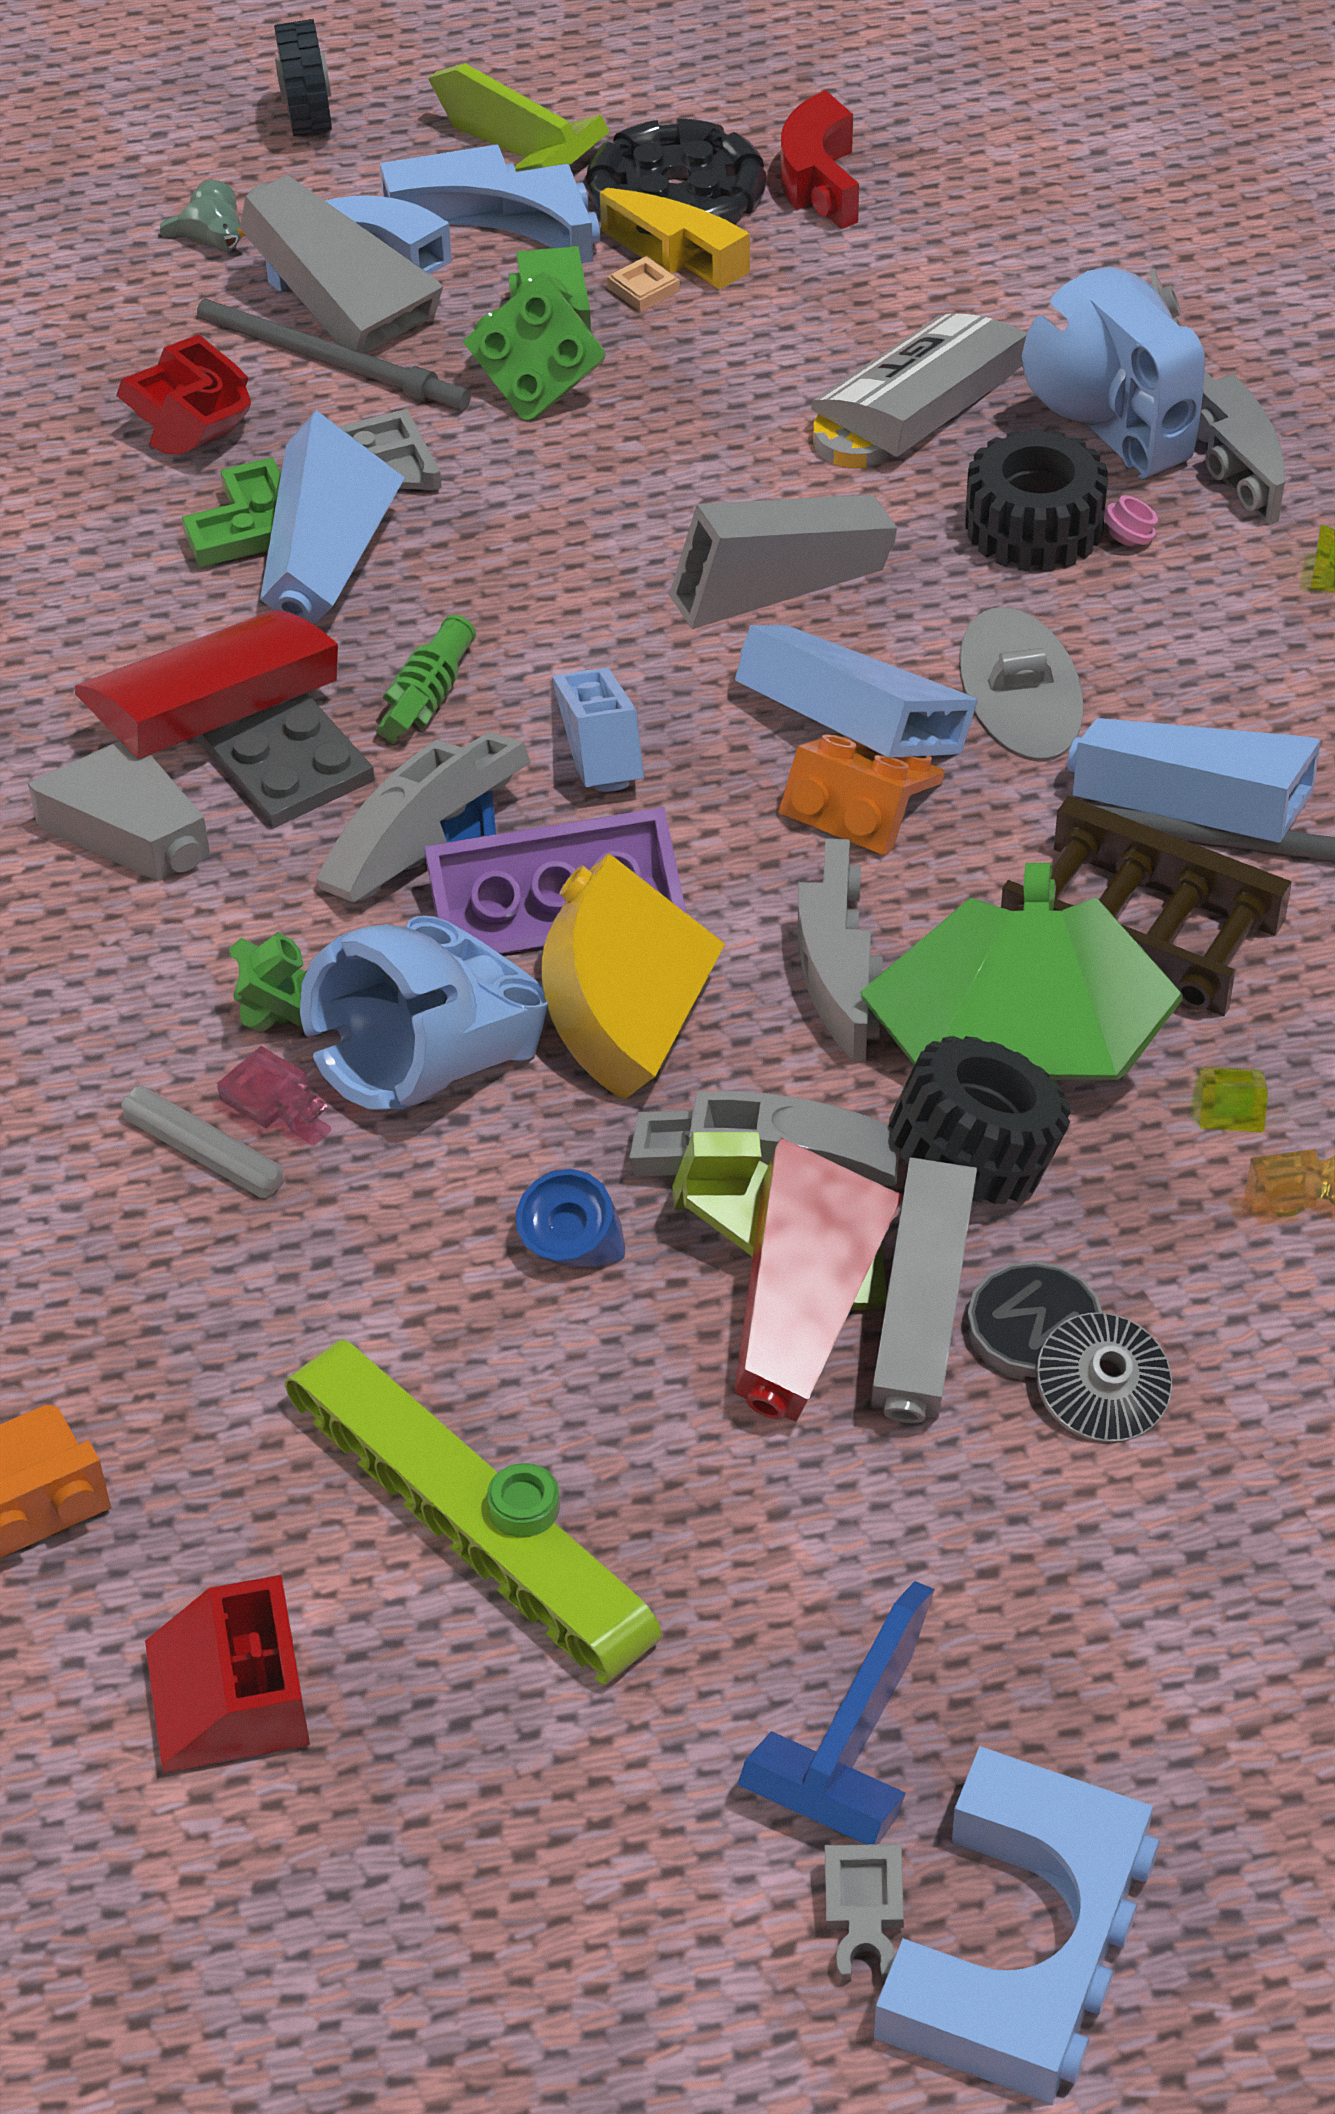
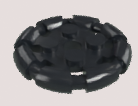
[586,118,767,235]

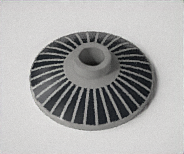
[1036,1313,1172,1443]

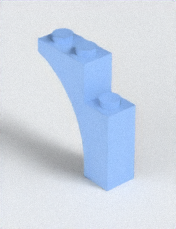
[380,144,600,264]

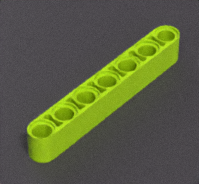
[285,1339,662,1685]

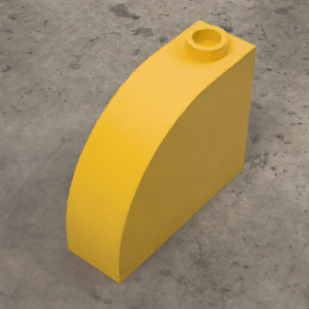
[542,853,725,1099]

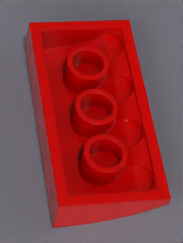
[75,610,338,759]

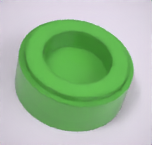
[487,1463,560,1537]

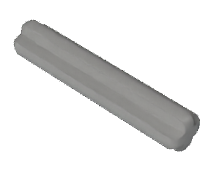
[121,1086,285,1199]

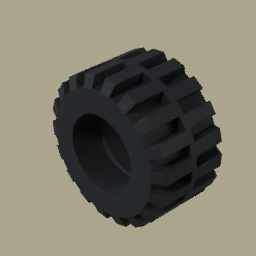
[965,429,1108,572]
[889,1036,1071,1204]

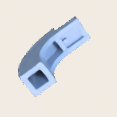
[266,196,452,292]

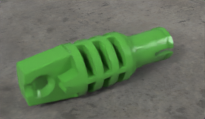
[376,615,476,744]

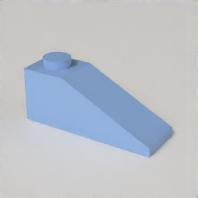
[552,667,644,792]

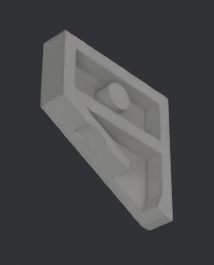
[338,409,442,490]

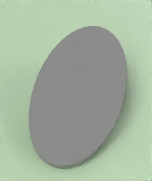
[960,607,1083,761]

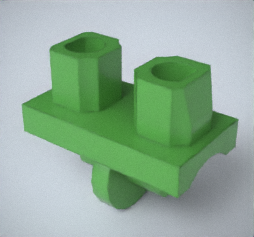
[229,932,330,1035]

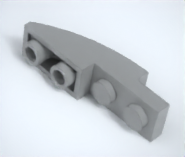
[1197,370,1285,525]
[316,731,531,903]
[798,839,882,1063]
[629,1091,900,1186]

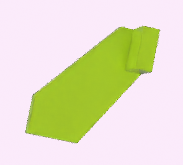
[428,63,610,172]
[672,1132,887,1310]

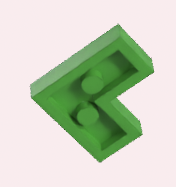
[182,457,281,568]

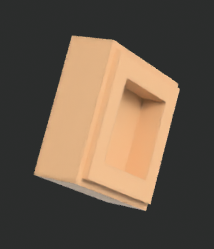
[607,256,680,312]

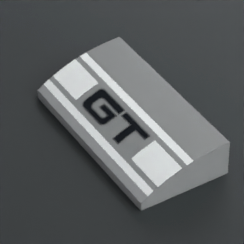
[811,314,1027,457]

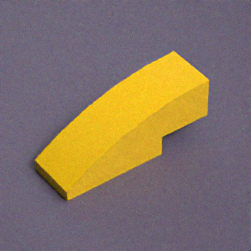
[600,188,750,290]

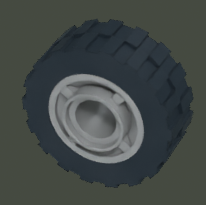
[274,19,332,136]

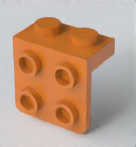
[778,733,945,855]
[0,1405,111,1558]

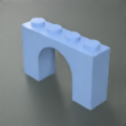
[874,1746,1160,2105]

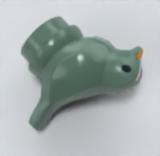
[160,180,245,252]

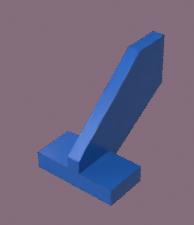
[737,1581,935,1845]

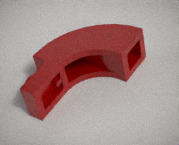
[780,90,859,229]

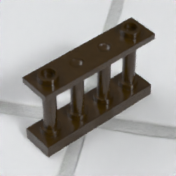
[1001,796,1292,1016]

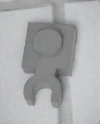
[825,1844,904,1981]

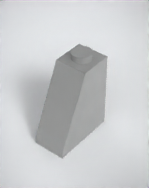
[28,741,210,881]

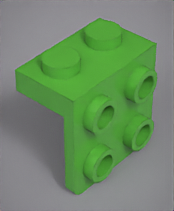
[463,272,606,420]

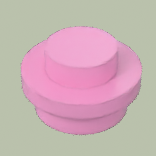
[1104,495,1158,546]

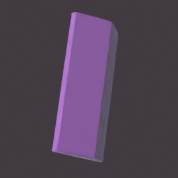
[424,807,686,955]

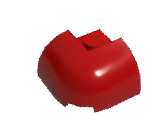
[116,334,251,455]

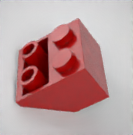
[145,1574,310,1773]

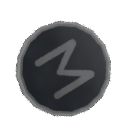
[967,1261,1102,1381]

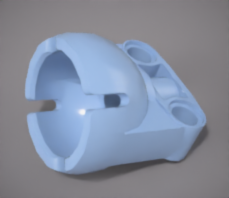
[1022,266,1205,479]
[300,916,548,1110]

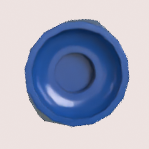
[516,1169,625,1267]

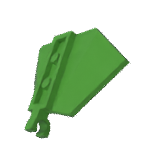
[860,863,1183,1083]

